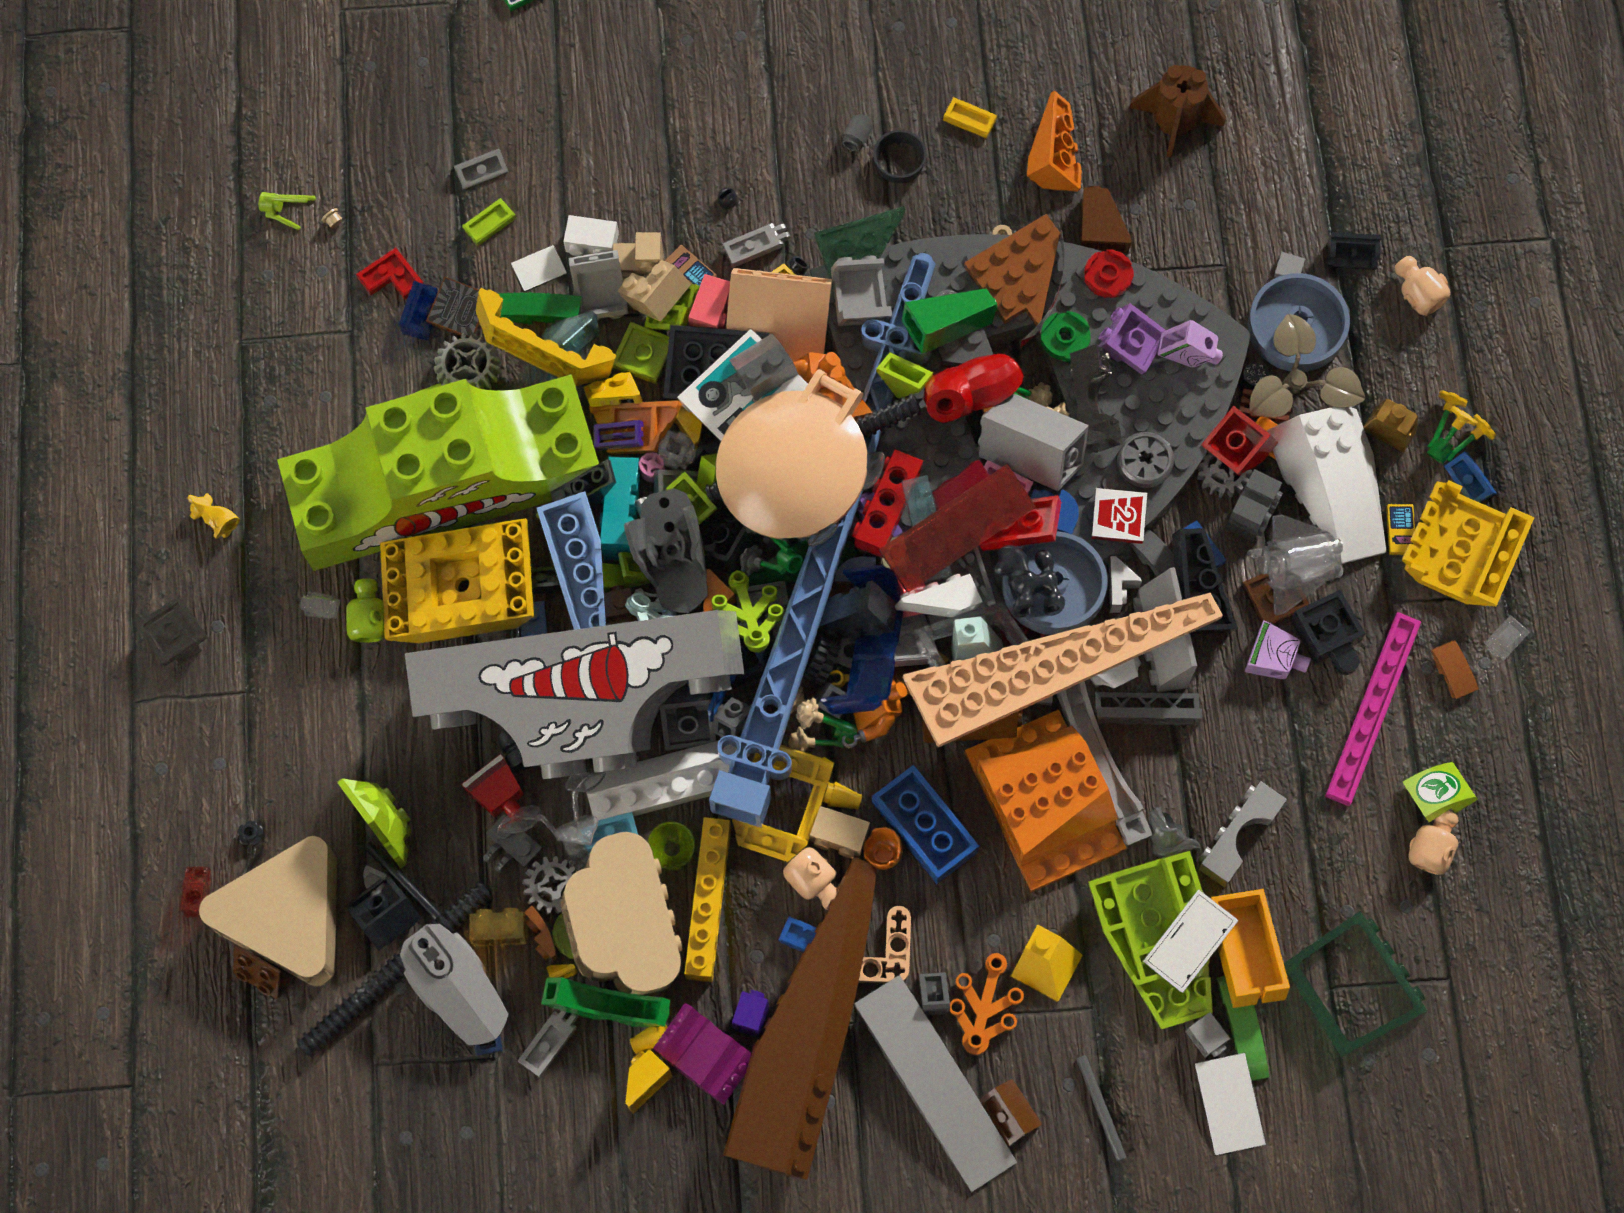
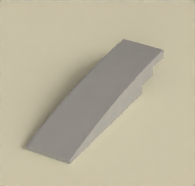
[854,975,1017,1193]

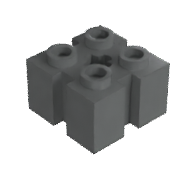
[1225,469,1283,542]

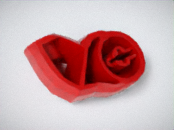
[923,354,1024,423]

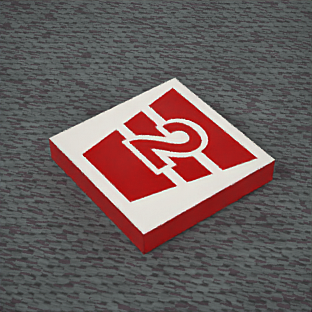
[1091,488,1147,544]

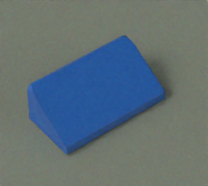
[1444,452,1497,503]

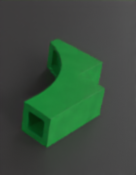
[541,977,670,1027]

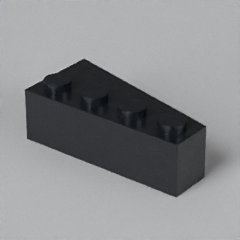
[1172,528,1238,635]

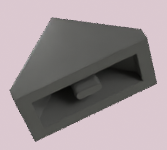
[919,972,950,1016]

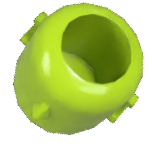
[346,579,385,643]

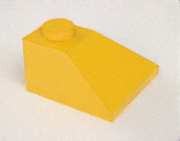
[1011,925,1083,1002]
[625,1049,673,1114]

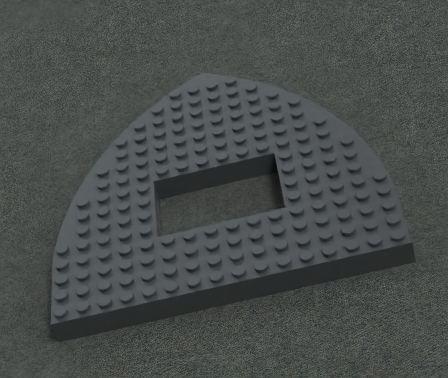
[810,234,1250,636]

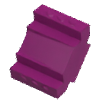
[653,1003,751,1105]

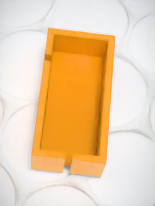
[1211,889,1290,1008]

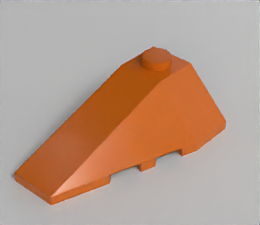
[1027,91,1082,192]

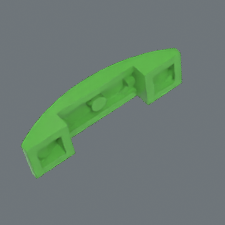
[1216,976,1270,1082]

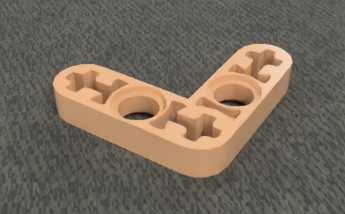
[858,906,911,984]

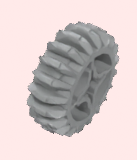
[434,333,501,390]

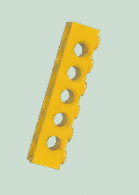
[685,817,731,982]

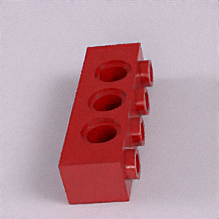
[852,449,923,558]

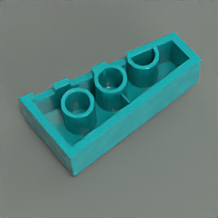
[599,457,640,561]

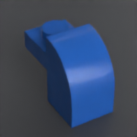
[1031,489,1079,535]

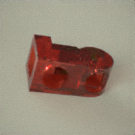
[180,866,211,918]

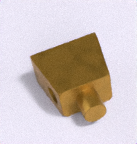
[1363,399,1418,453]

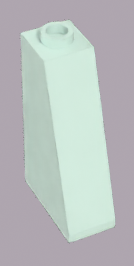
[951,617,1003,661]

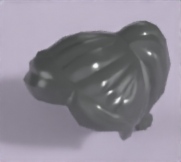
[1148,807,1200,858]

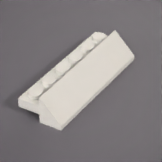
[583,741,737,822]

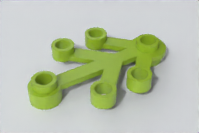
[712,571,783,652]

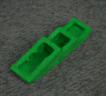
[498,293,583,325]

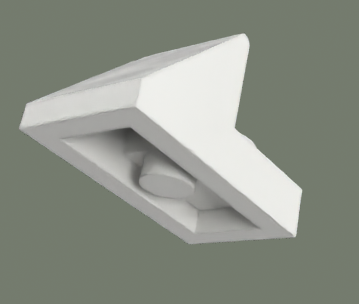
[1108,556,1142,613]

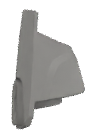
[400,924,508,1045]

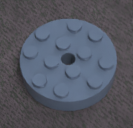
[1248,273,1350,372]
[1002,531,1107,635]

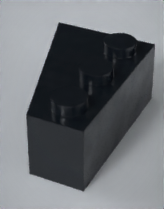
[817,581,897,641]

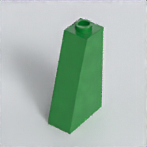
[901,288,997,353]

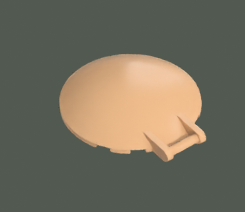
[716,369,868,539]

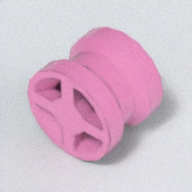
[639,452,665,483]

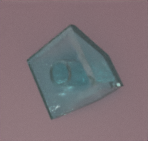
[542,311,600,354]

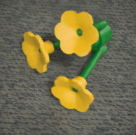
[1427,390,1496,464]

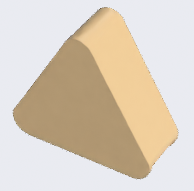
[199,836,337,986]

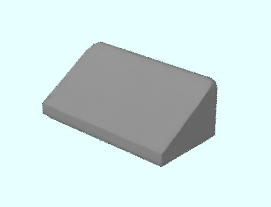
[454,149,508,189]

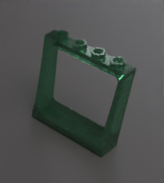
[1283,911,1427,1058]

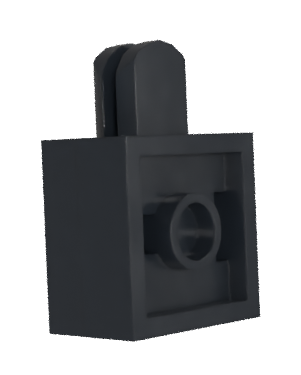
[1290,590,1366,675]

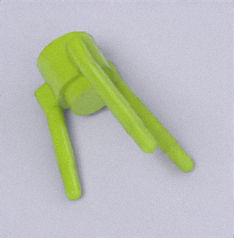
[258,192,316,230]

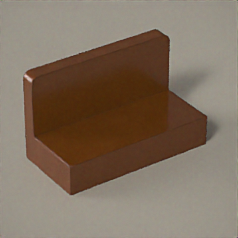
[979,1079,1042,1147]

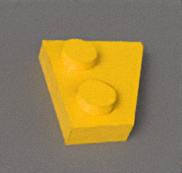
[583,372,642,407]

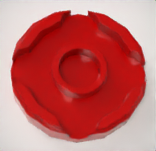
[1084,250,1134,298]

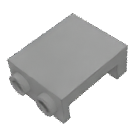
[569,250,628,323]
[831,256,892,326]

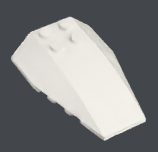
[1267,407,1387,564]

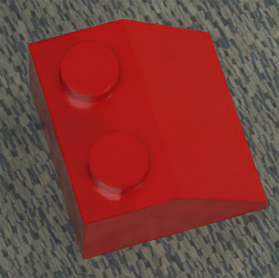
[1201,406,1278,475]

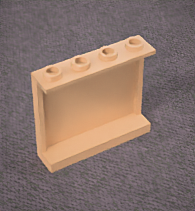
[726,268,832,362]

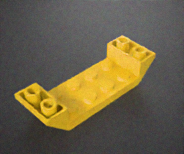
[475,288,616,386]

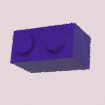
[732,990,769,1039]

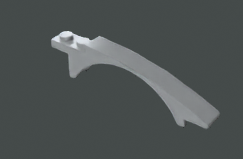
[1056,681,1153,845]

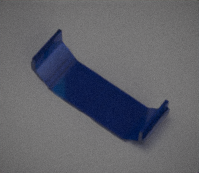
[820,565,903,715]

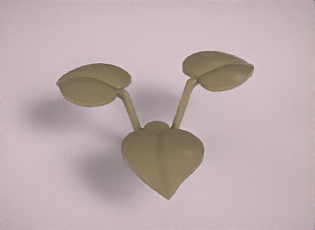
[1249,314,1365,418]

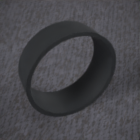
[873,130,927,183]

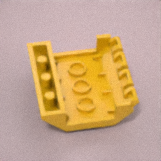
[1402,480,1534,607]

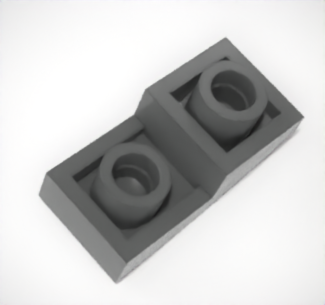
[1130,529,1175,576]

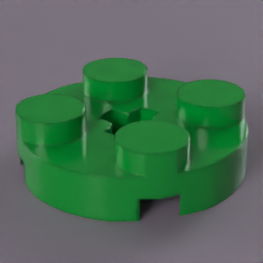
[1040,311,1091,363]

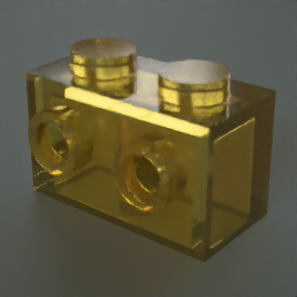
[469,908,527,946]

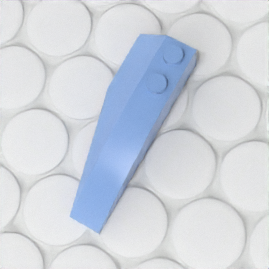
[537,492,606,630]

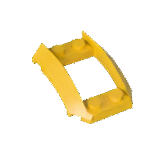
[732,745,834,862]

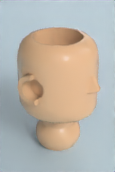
[1395,256,1450,316]
[1408,810,1459,875]
[783,847,839,910]

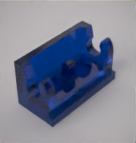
[399,281,438,341]

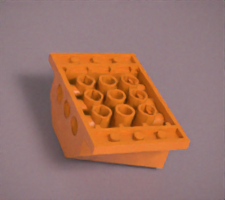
[965,710,1127,892]

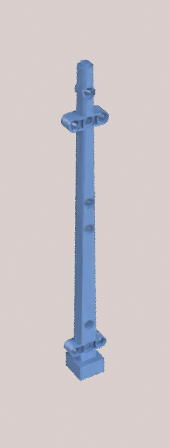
[709,253,936,828]

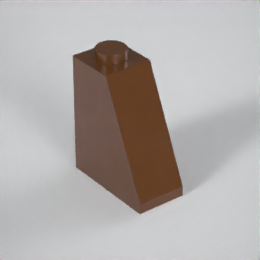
[1080,186,1131,253]

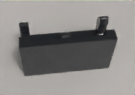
[1327,232,1381,270]

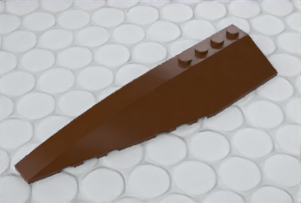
[723,858,877,1180]

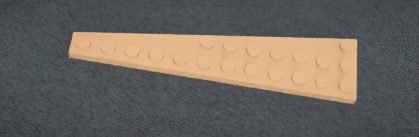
[903,593,1223,747]

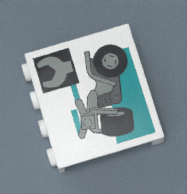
[677,329,808,441]

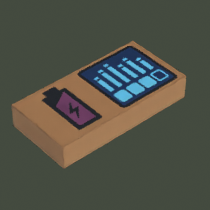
[665,245,717,286]

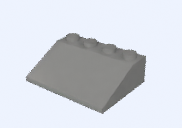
[1133,567,1197,693]

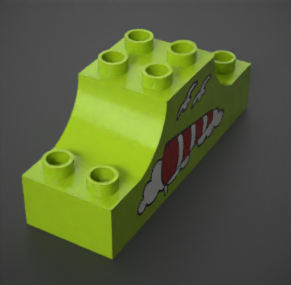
[277,374,599,571]

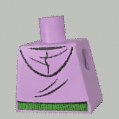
[1158,320,1223,367]
[1245,621,1311,679]

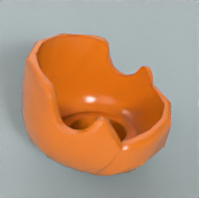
[863,827,903,870]

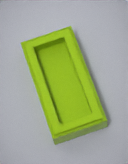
[462,198,516,246]

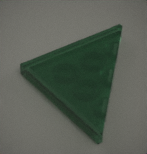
[814,206,905,292]

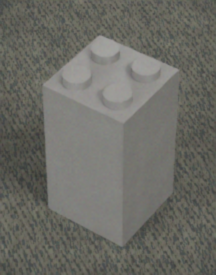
[978,393,1089,491]

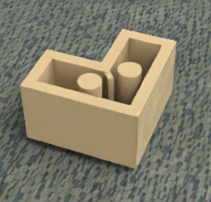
[613,232,664,281]
[617,260,691,321]

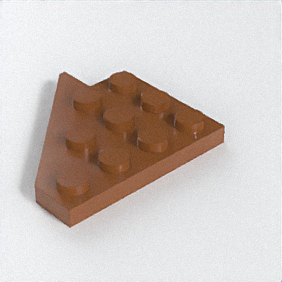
[964,214,1060,326]

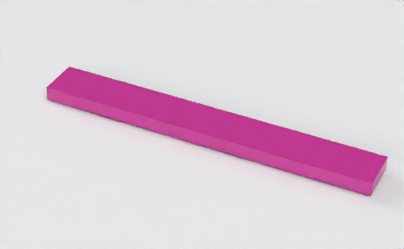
[1325,612,1421,806]

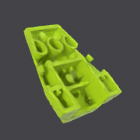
[337,778,411,869]

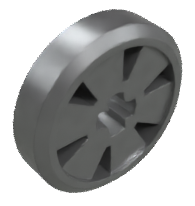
[1117,432,1174,488]

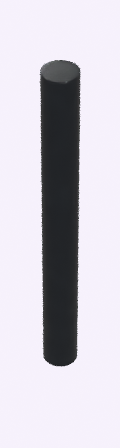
[364,841,442,921]

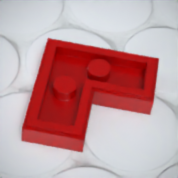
[356,248,425,299]

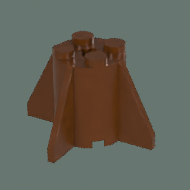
[1130,65,1226,158]

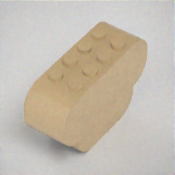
[561,832,682,997]

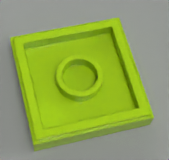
[613,322,669,384]

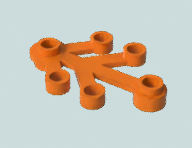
[949,953,1024,1055]

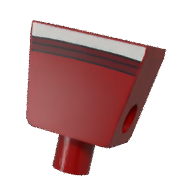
[461,754,524,820]

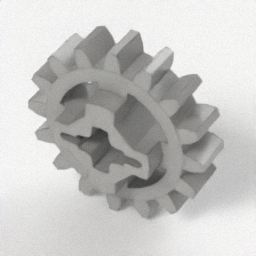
[1197,451,1252,498]
[522,856,576,915]

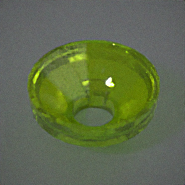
[647,822,695,870]

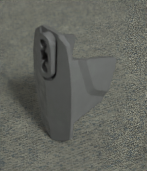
[624,488,708,613]

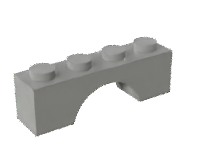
[1198,781,1287,888]

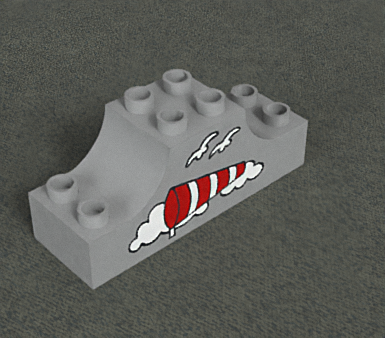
[405,610,744,779]

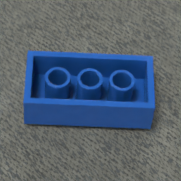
[872,765,979,884]

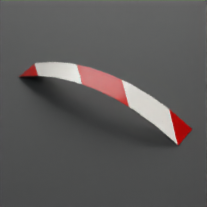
[1020,229,1065,348]

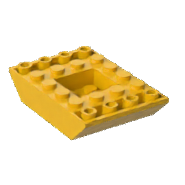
[380,518,534,643]

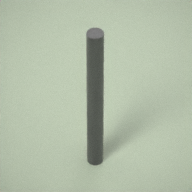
[1076,1055,1127,1161]

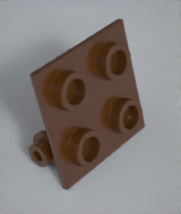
[233,944,289,999]

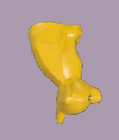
[187,494,240,539]

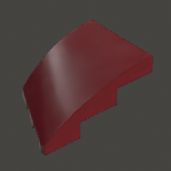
[931,459,1007,549]

